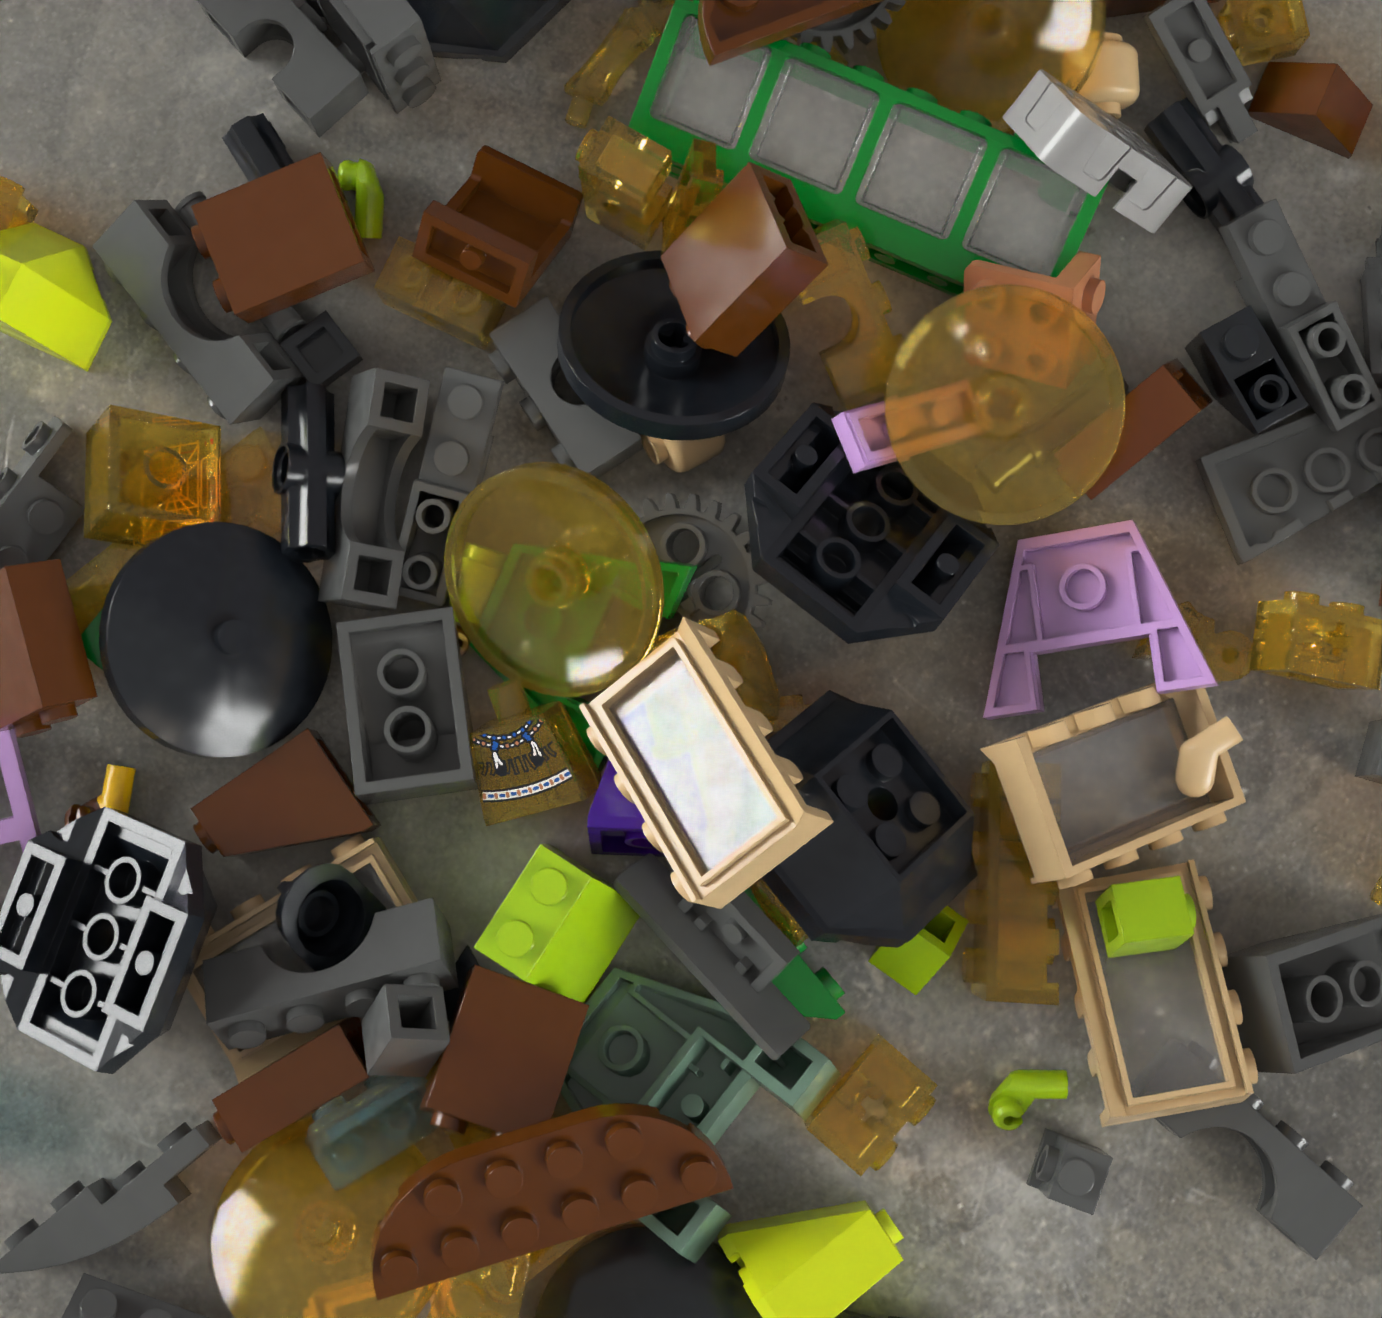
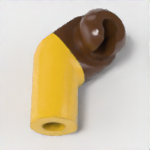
[64,764,136,826]

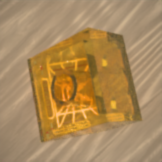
[84,404,221,547]

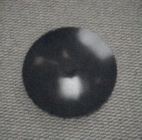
[557,250,790,440]
[99,522,332,758]
[534,1223,762,1318]

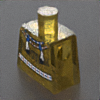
[469,678,602,826]

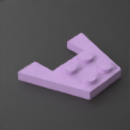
[983,520,1219,720]

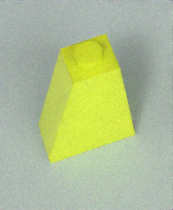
[0,222,112,372]
[717,1200,904,1318]

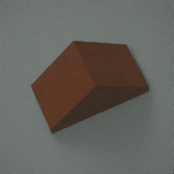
[1247,61,1373,159]

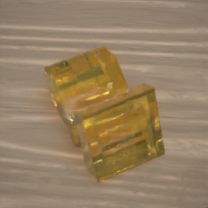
[1132,601,1256,684]

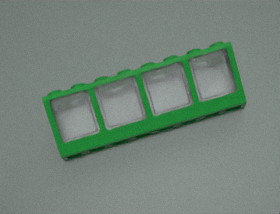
[623,0,1110,300]

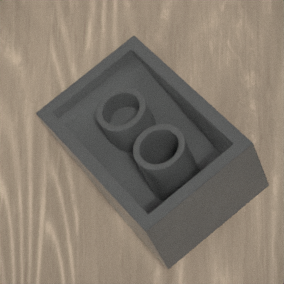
[336,607,480,805]
[1222,914,1382,1074]

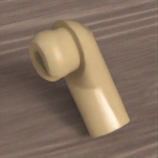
[1175,716,1243,797]

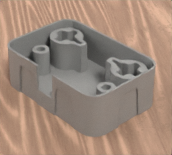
[1002,69,1192,233]

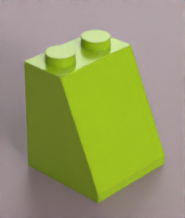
[473,844,640,1003]

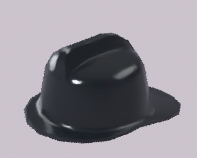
[275,863,387,972]

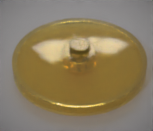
[877,0,1106,136]
[884,284,1125,525]
[444,462,664,697]
[211,1113,439,1318]

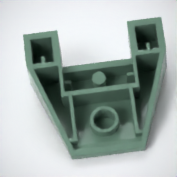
[561,967,841,1264]

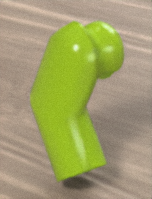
[338,158,384,239]
[988,1069,1068,1131]

